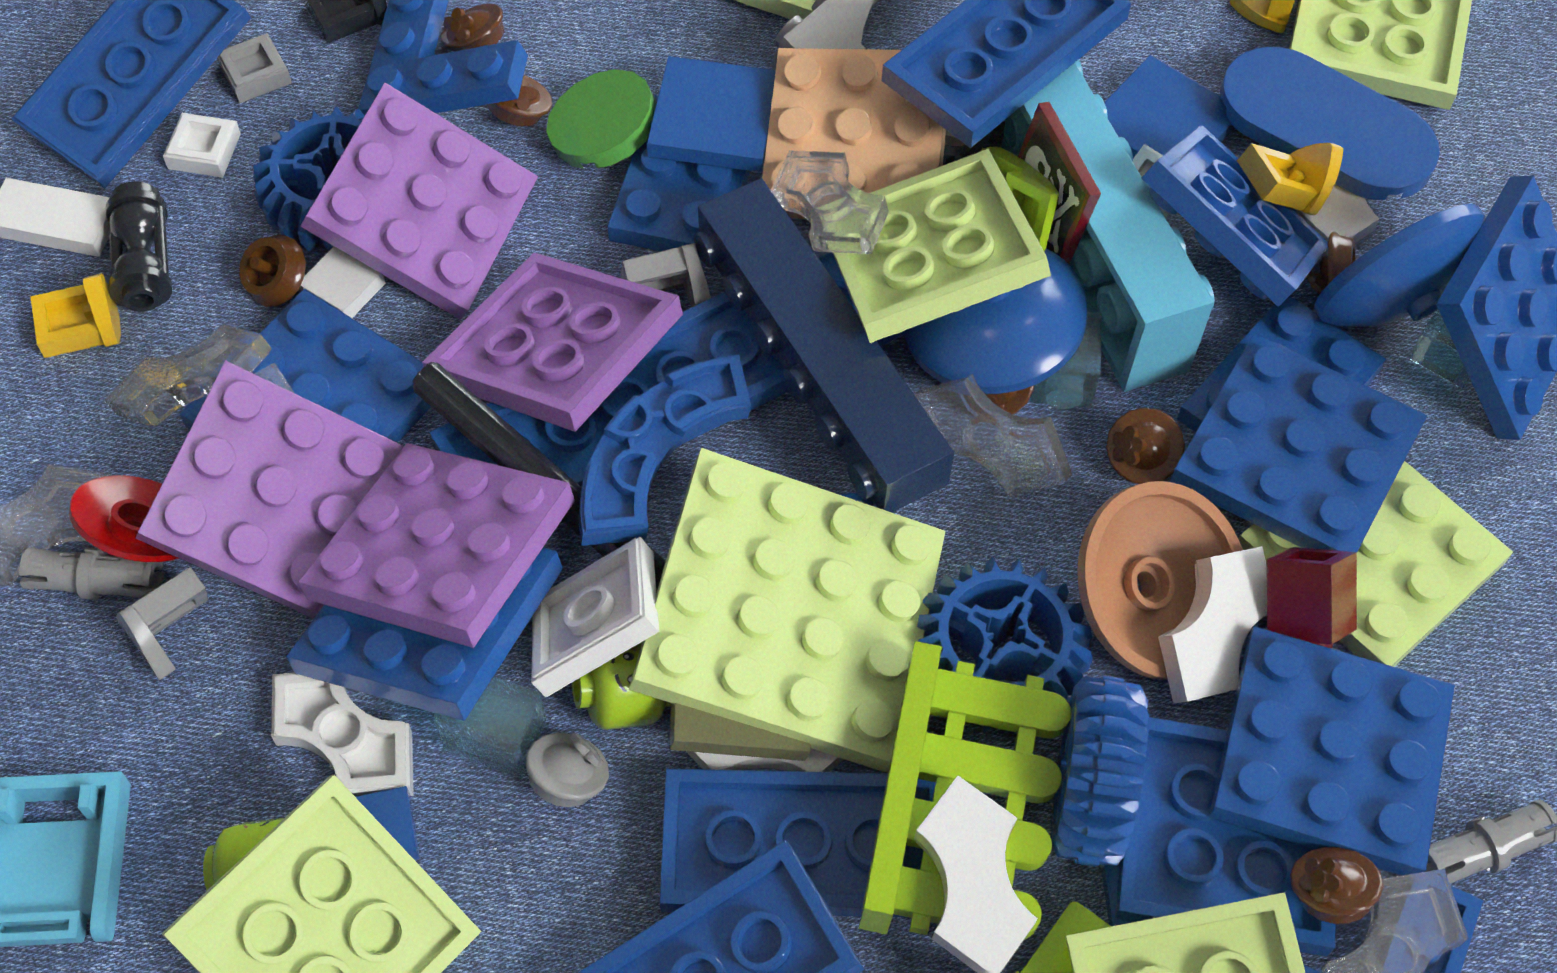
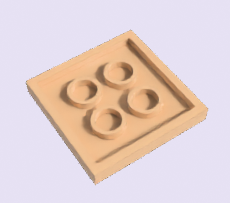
[762,48,946,219]

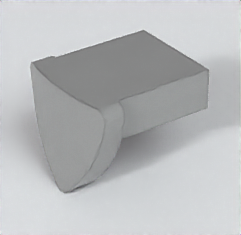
[621,243,711,307]
[116,567,208,681]

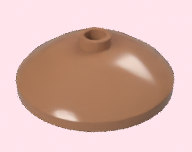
[1077,481,1243,680]

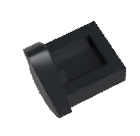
[304,0,387,43]

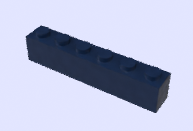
[694,178,954,512]

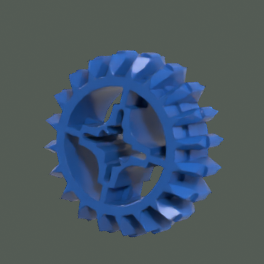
[253,106,365,252]
[917,556,1093,735]
[1050,675,1149,867]

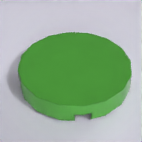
[546,69,657,169]

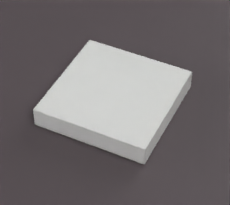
[531,537,659,697]

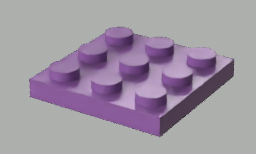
[301,83,538,320]
[422,253,683,432]
[136,360,404,619]
[299,443,575,648]

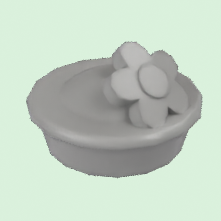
[526,732,609,807]

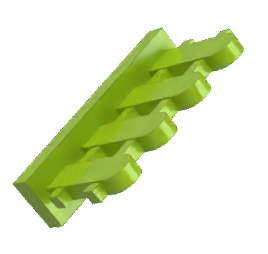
[858,641,1071,939]

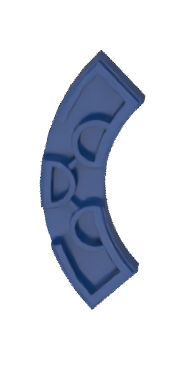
[579,354,751,546]

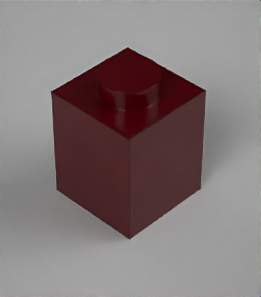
[1267,547,1357,649]

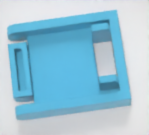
[0,771,131,947]

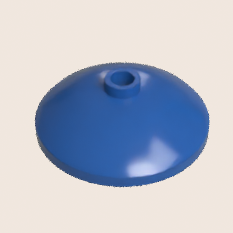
[1314,204,1486,327]
[903,248,1087,394]

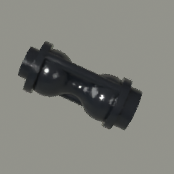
[105,181,172,312]

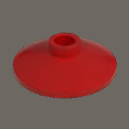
[69,475,178,562]

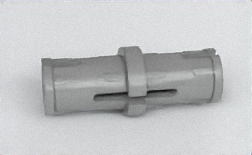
[19,547,164,600]
[1424,800,1557,884]

